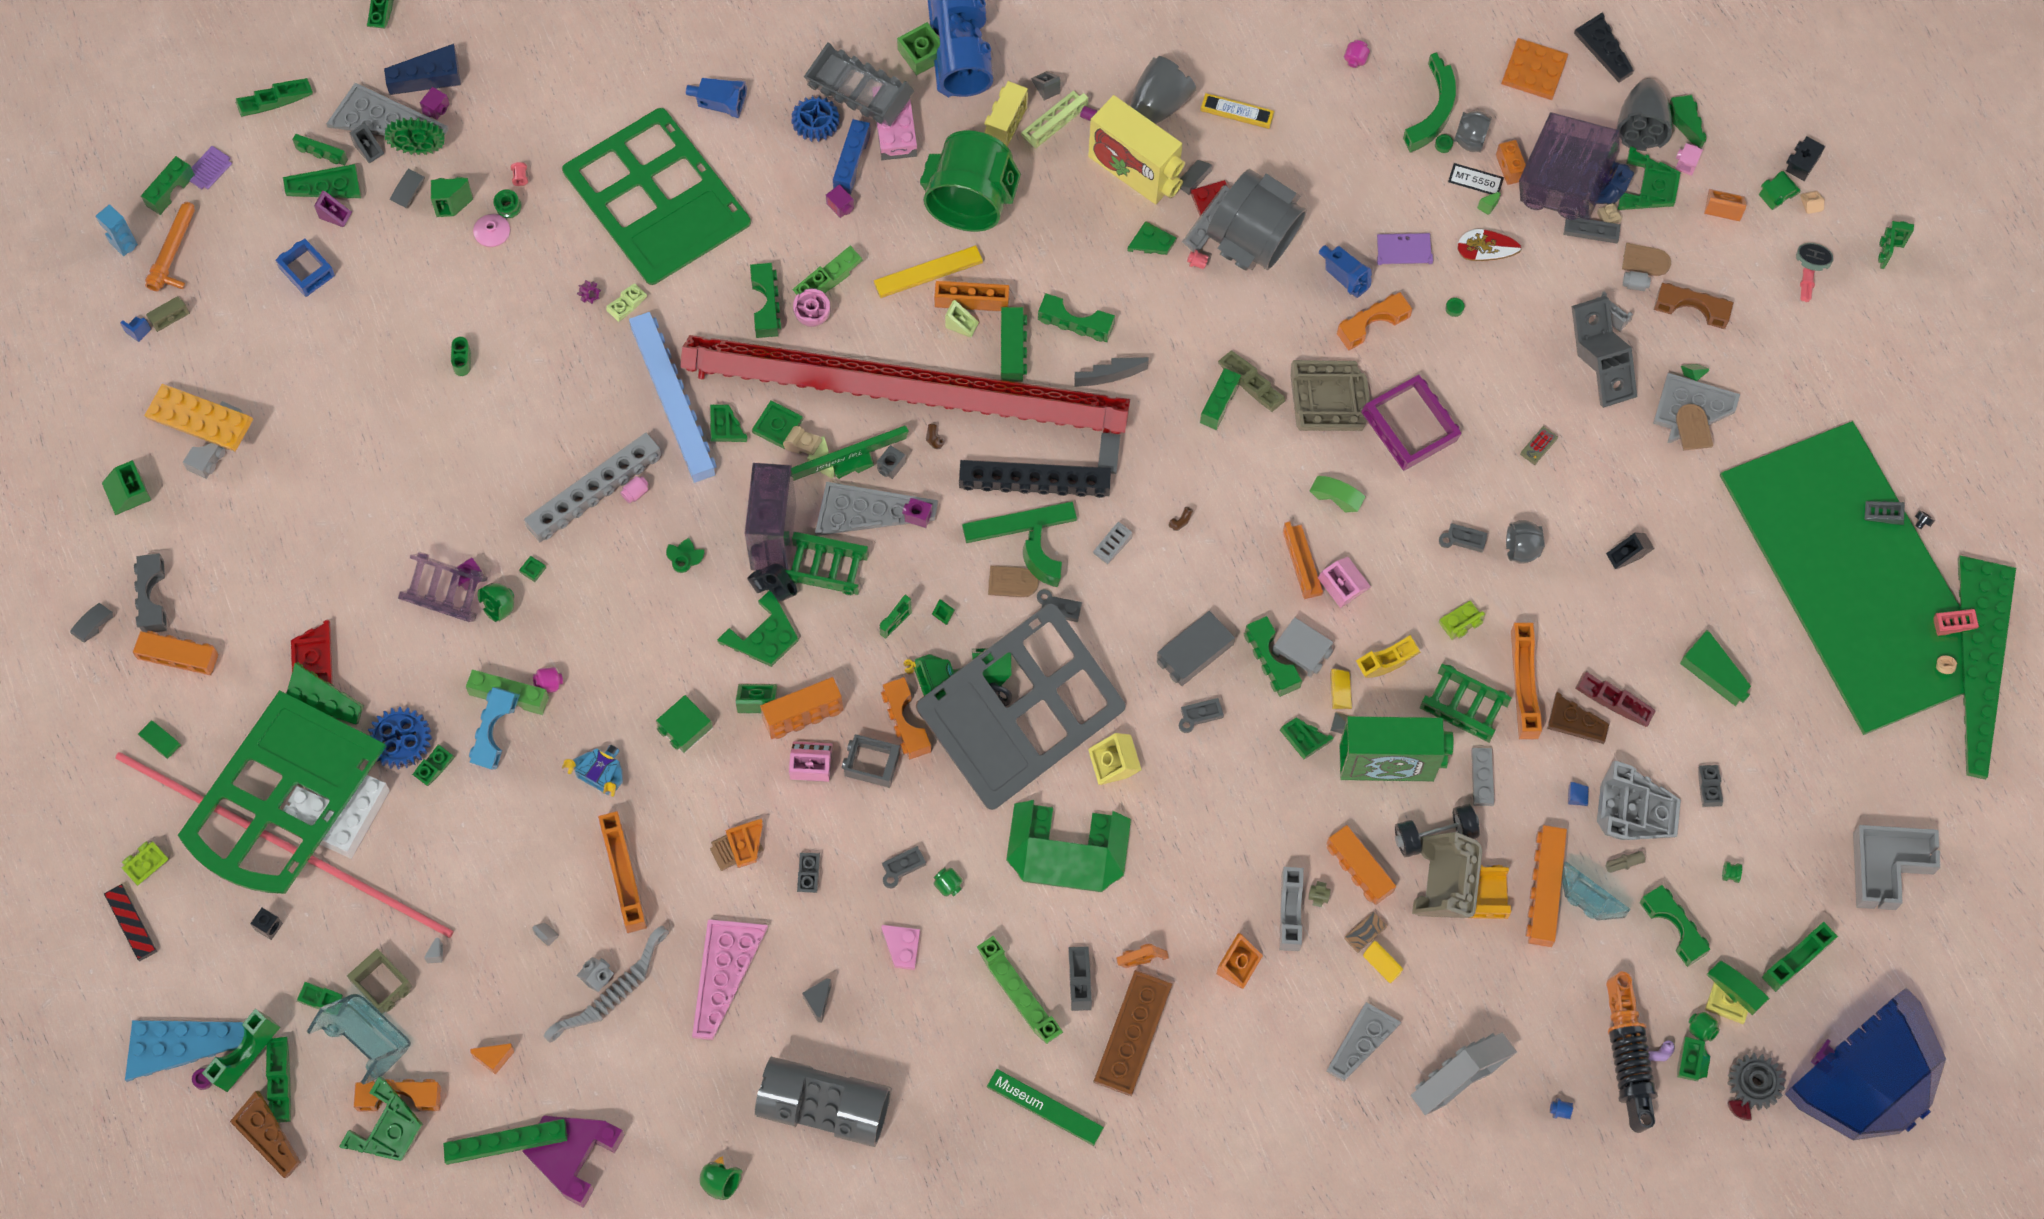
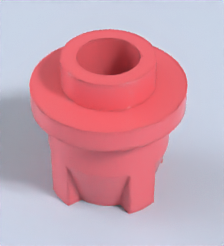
[1187,249,1209,269]

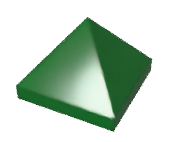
[932,599,955,625]

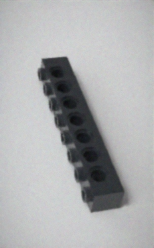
[959,460,1111,498]

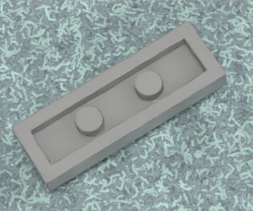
[1471,748,1494,806]

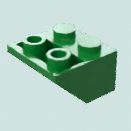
[431,177,473,217]
[102,460,151,515]

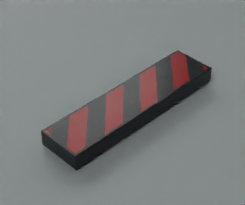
[104,884,157,962]

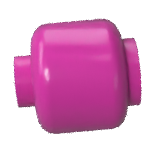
[1344,40,1370,68]
[533,667,563,693]

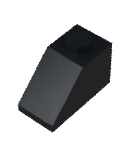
[1606,533,1655,569]

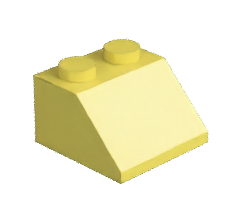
[1088,733,1141,785]

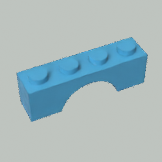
[469,687,520,770]

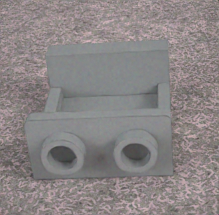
[1272,617,1333,678]

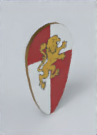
[1458,229,1522,261]

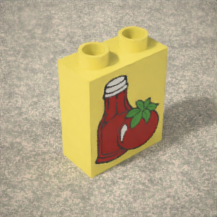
[1088,95,1185,205]

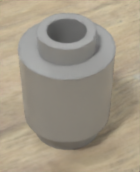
[1623,271,1651,291]

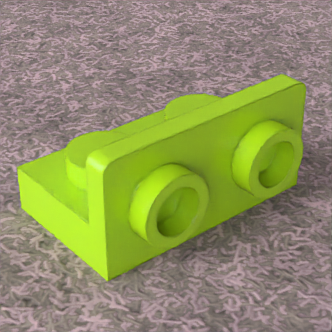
[1438,601,1485,640]
[121,841,169,886]

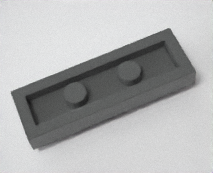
[1563,216,1621,244]

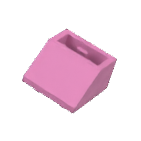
[1318,557,1371,608]

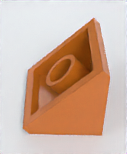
[1704,189,1747,222]
[1216,933,1263,989]

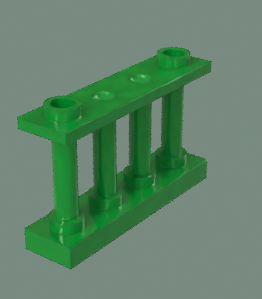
[785,532,869,595]
[1420,664,1512,743]

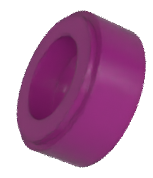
[192,1068,212,1090]

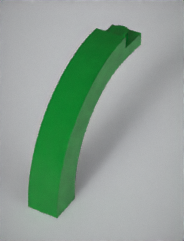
[1403,52,1456,153]

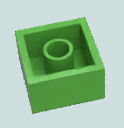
[897,22,940,76]

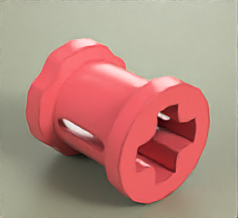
[511,162,528,186]

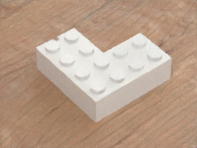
[283,775,390,859]

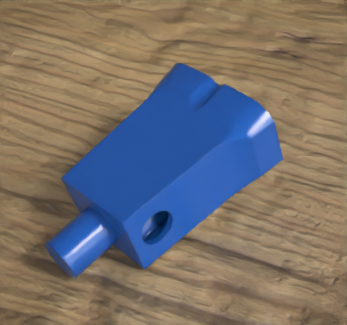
[686,78,747,118]
[1319,245,1372,298]

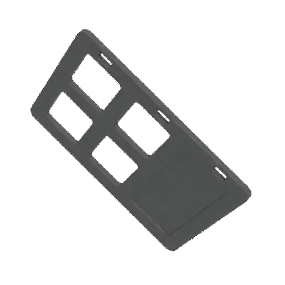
[916,604,1126,810]

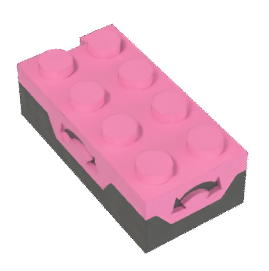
[872,87,917,161]

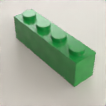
[1001,307,1027,382]

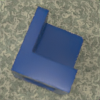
[120,316,151,342]

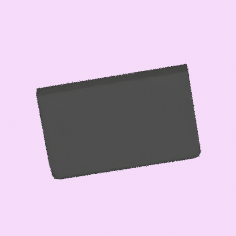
[1180,160,1212,195]

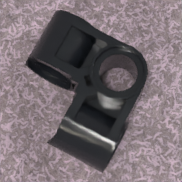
[747,563,797,601]

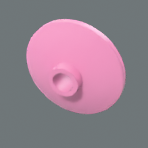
[473,214,510,247]

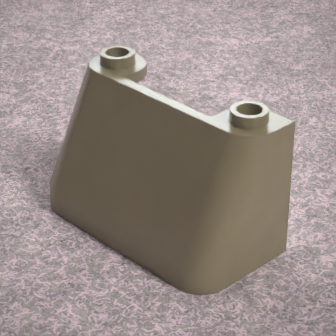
[1412,832,1482,918]

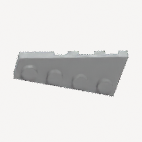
[1326,1002,1401,1082]

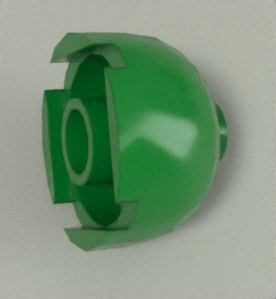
[477,583,514,622]

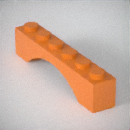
[1511,623,1542,739]
[598,811,647,933]

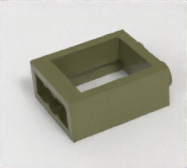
[347,948,412,1014]

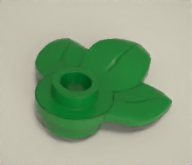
[666,538,705,573]

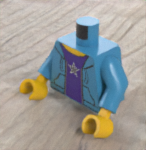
[562,745,623,797]

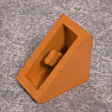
[470,1043,514,1075]

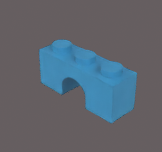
[96,204,138,256]

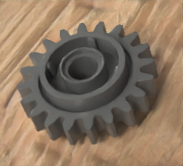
[1727,1053,1786,1111]

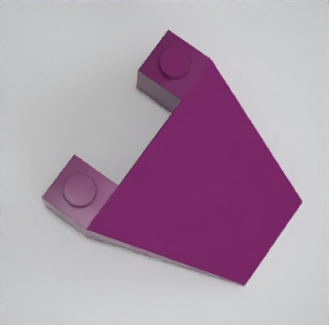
[522,1116,625,1208]

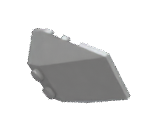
[1597,761,1681,840]

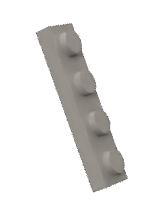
[1182,185,1230,252]

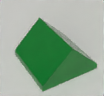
[736,684,777,713]

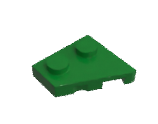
[710,404,747,442]
[879,594,912,639]
[1280,718,1334,759]

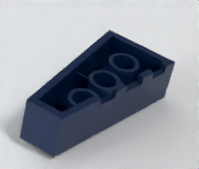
[384,43,461,95]

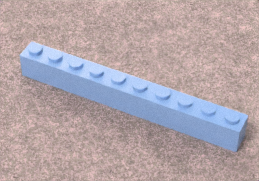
[629,312,717,483]

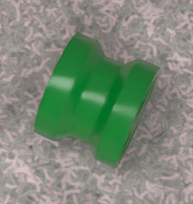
[1722,861,1742,883]

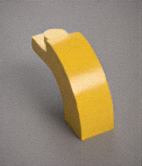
[1356,635,1421,678]

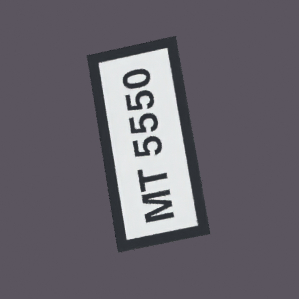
[1448,163,1504,195]

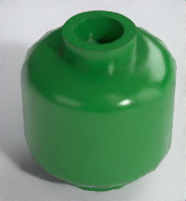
[933,867,963,897]
[1688,1012,1720,1042]

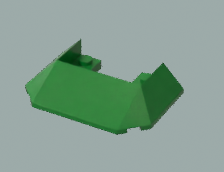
[1006,800,1131,892]

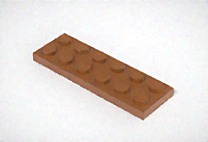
[1093,970,1172,1097]

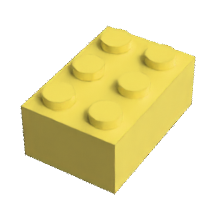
[984,81,1028,147]

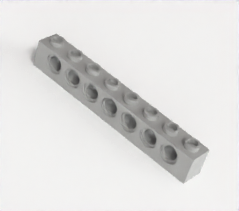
[524,433,661,543]

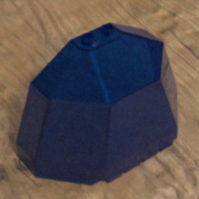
[1785,987,1946,1141]

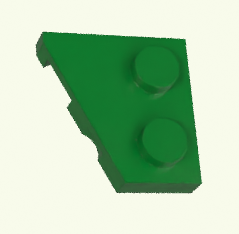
[1127,221,1177,255]

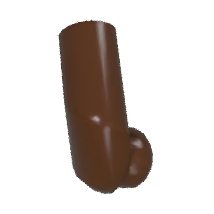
[926,424,944,449]
[1168,507,1193,531]

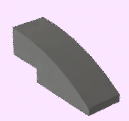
[1068,947,1092,1011]

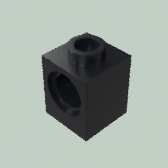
[250,907,283,940]

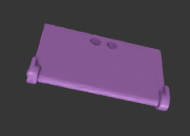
[1377,233,1433,265]

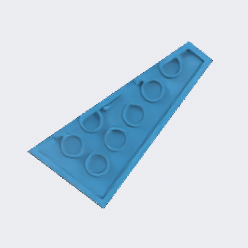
[125,1020,244,1082]

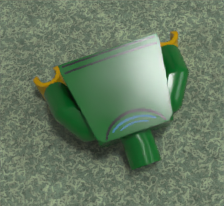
[903,654,961,700]

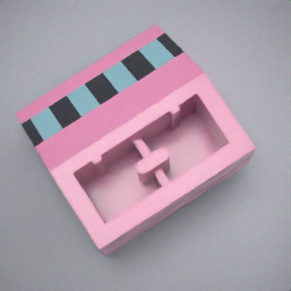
[789,741,832,782]

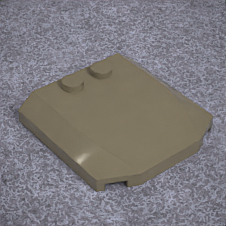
[1290,360,1370,431]

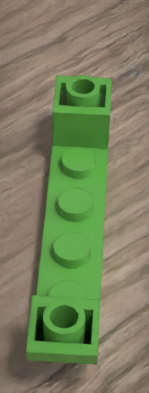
[977,936,1063,1044]

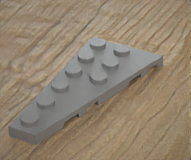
[326,83,448,136]
[815,482,938,536]

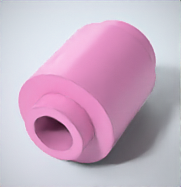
[620,476,649,504]

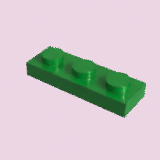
[292,133,348,166]

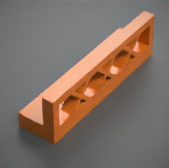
[1283,521,1323,599]

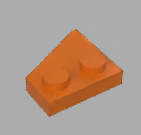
[725,818,763,868]
[1116,944,1169,968]

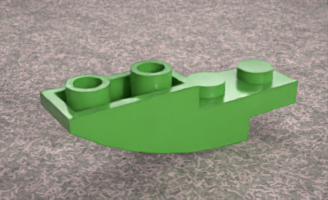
[792,245,863,295]

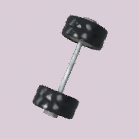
[1395,804,1480,857]

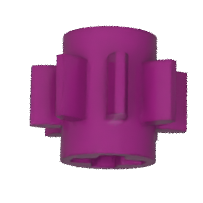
[577,280,601,304]

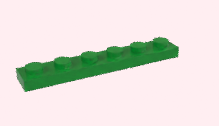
[443,1119,567,1165]

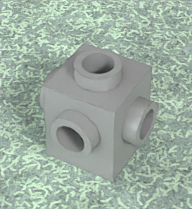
[577,957,614,992]

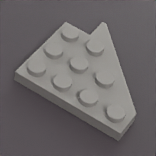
[1653,373,1740,443]

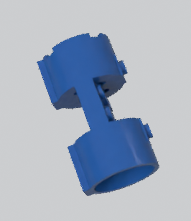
[927,0,993,98]

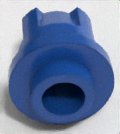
[1550,1098,1573,1119]

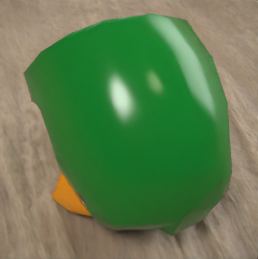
[699,1156,743,1200]

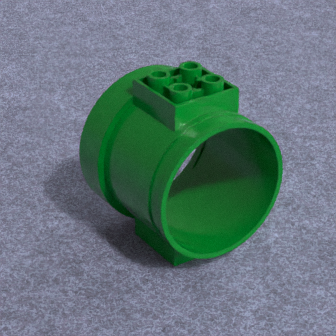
[920,130,1021,232]

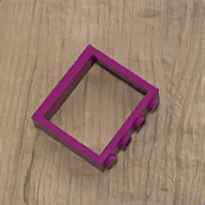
[1361,375,1462,471]

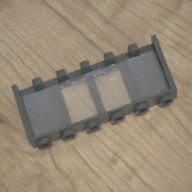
[804,42,914,127]

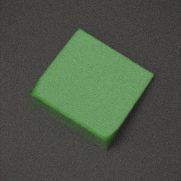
[1477,192,1501,215]

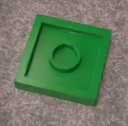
[752,400,803,449]

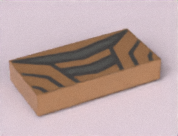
[1344,912,1387,953]

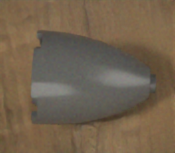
[1130,56,1196,124]
[1616,78,1672,151]

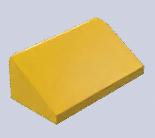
[1330,669,1352,709]
[1363,941,1403,983]

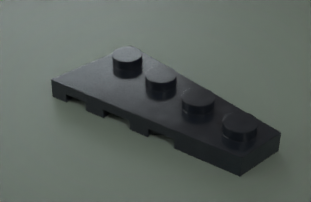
[1574,12,1634,83]

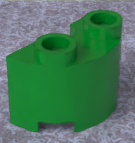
[1759,171,1801,210]

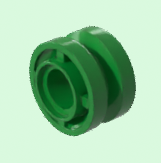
[493,189,522,219]

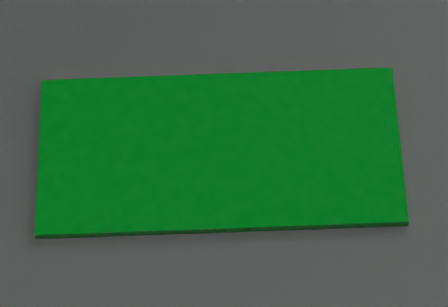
[1720,421,1964,736]

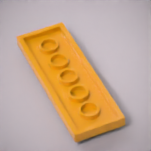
[144,384,253,452]

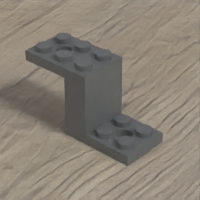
[1571,296,1637,408]

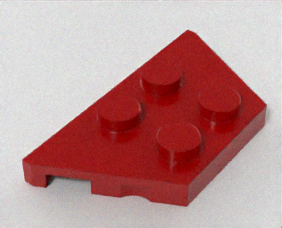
[291,620,333,685]

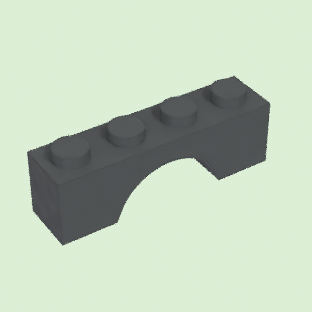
[134,553,167,633]

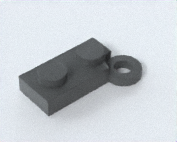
[1439,523,1488,552]
[1037,589,1082,622]
[1179,698,1224,733]
[882,846,926,889]

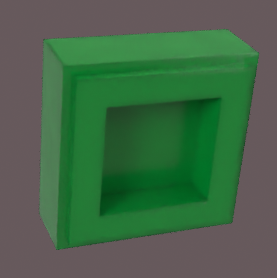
[519,556,546,582]

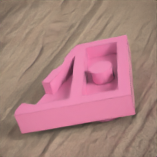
[881,925,920,970]

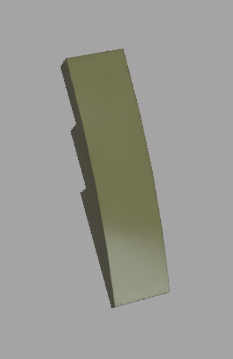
[1218,350,1285,412]

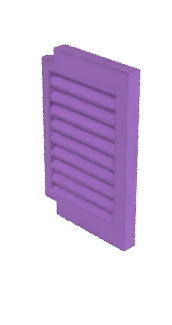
[190,146,232,190]

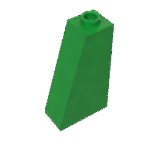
[1680,630,1751,707]

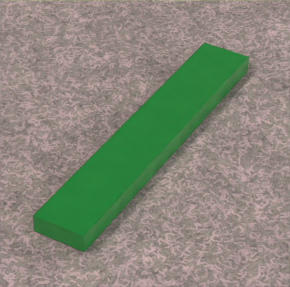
[962,501,1077,543]

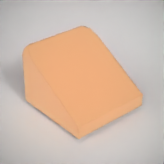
[1800,191,1825,214]

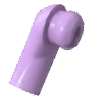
[1647,1040,1675,1062]

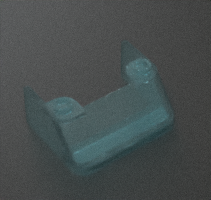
[306,994,411,1085]

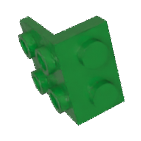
[1878,221,1914,269]

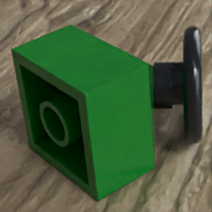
[972,648,1012,707]

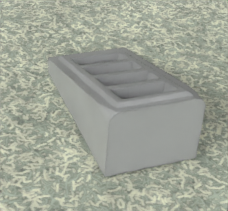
[1093,522,1132,565]

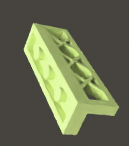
[1021,91,1088,149]

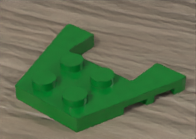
[1617,146,1681,210]
[717,590,799,667]
[339,1076,423,1161]

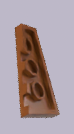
[230,1091,301,1178]

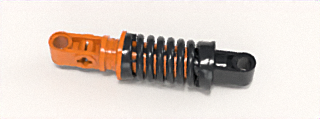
[1606,971,1658,1133]

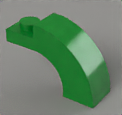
[1023,524,1062,587]

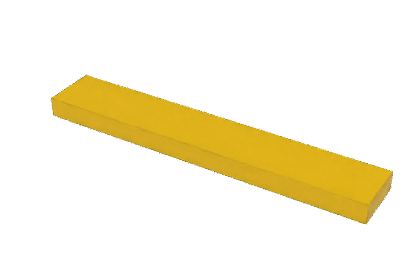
[873,245,983,298]

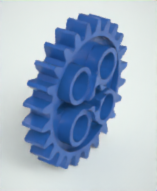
[368,707,432,769]

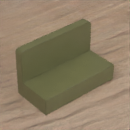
[146,296,190,332]

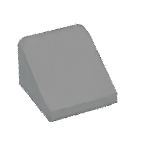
[532,923,558,946]
[424,938,443,963]

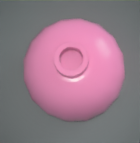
[793,289,830,327]

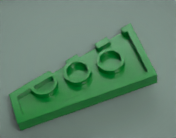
[286,662,364,725]

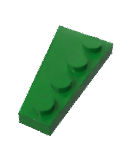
[283,164,361,199]

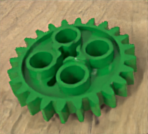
[385,117,445,155]

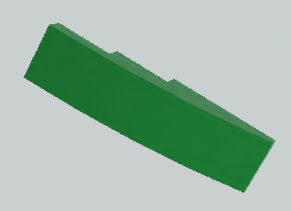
[235,78,313,117]
[266,1037,291,1123]

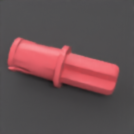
[1800,268,1815,302]

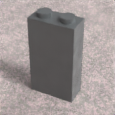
[1157,611,1235,686]

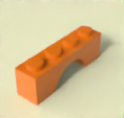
[1337,292,1412,350]
[880,677,931,760]
[354,1079,441,1111]

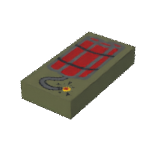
[1520,426,1558,465]

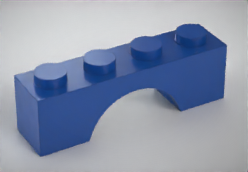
[833,119,871,195]

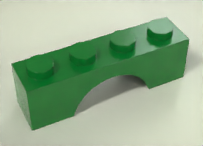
[750,263,781,338]
[1038,293,1115,342]
[1244,616,1302,697]
[1639,885,1711,967]
[1762,922,1838,992]
[202,1008,281,1092]

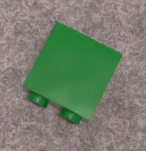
[656,695,713,753]

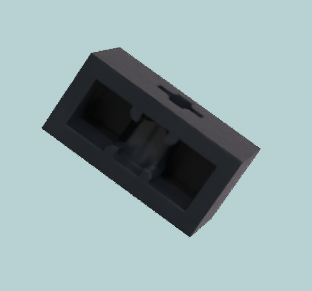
[1786,136,1826,182]

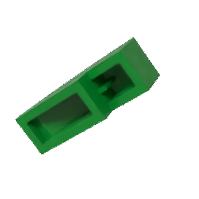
[1706,961,1770,1016]

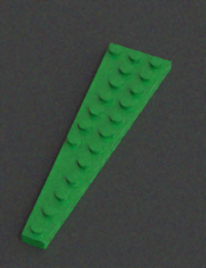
[1958,555,2016,780]

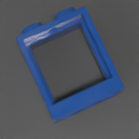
[276,238,335,297]

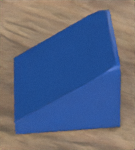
[1568,782,1588,806]

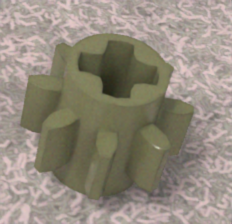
[1308,881,1331,907]

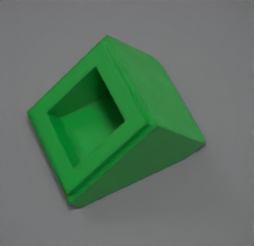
[1681,364,1710,381]

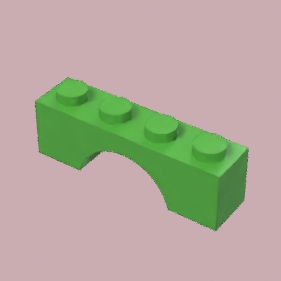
[466,669,549,715]

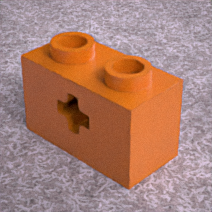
[1496,140,1528,185]

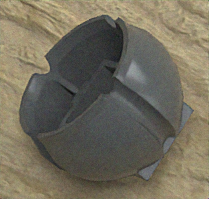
[1454,111,1492,153]
[1506,520,1545,564]

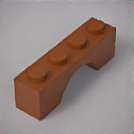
[1654,283,1734,329]

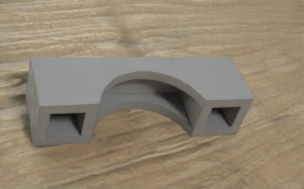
[183,401,243,479]
[1279,867,1304,951]

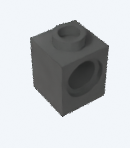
[877,445,906,479]

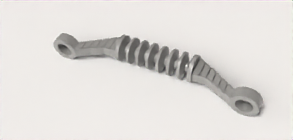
[544,926,669,1043]

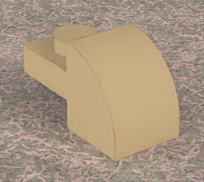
[783,426,822,455]

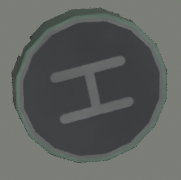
[1796,243,1833,271]

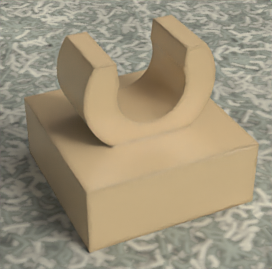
[1597,203,1622,224]

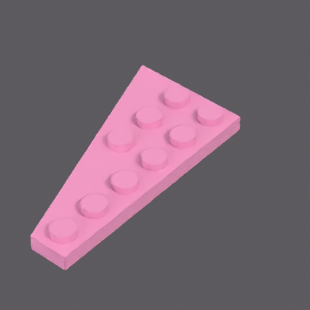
[692,920,768,1040]

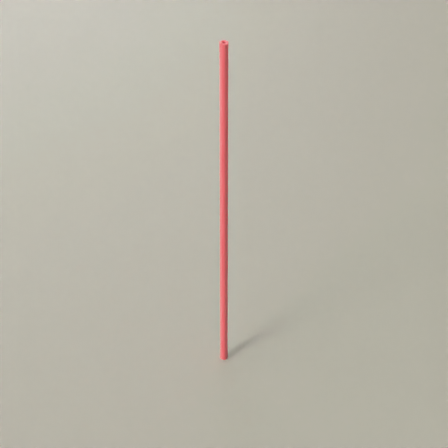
[115,752,454,938]

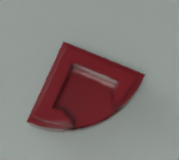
[1727,1100,1752,1121]

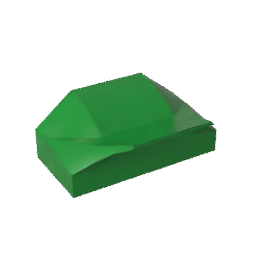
[1677,1037,1711,1082]

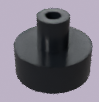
[1915,510,1935,530]

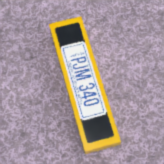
[1200,93,1274,129]

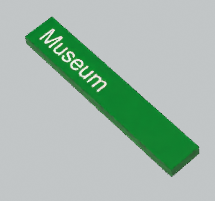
[987,1069,1104,1146]

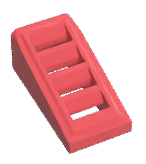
[1934,609,1979,636]

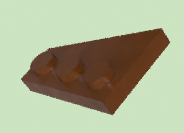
[1547,692,1609,744]

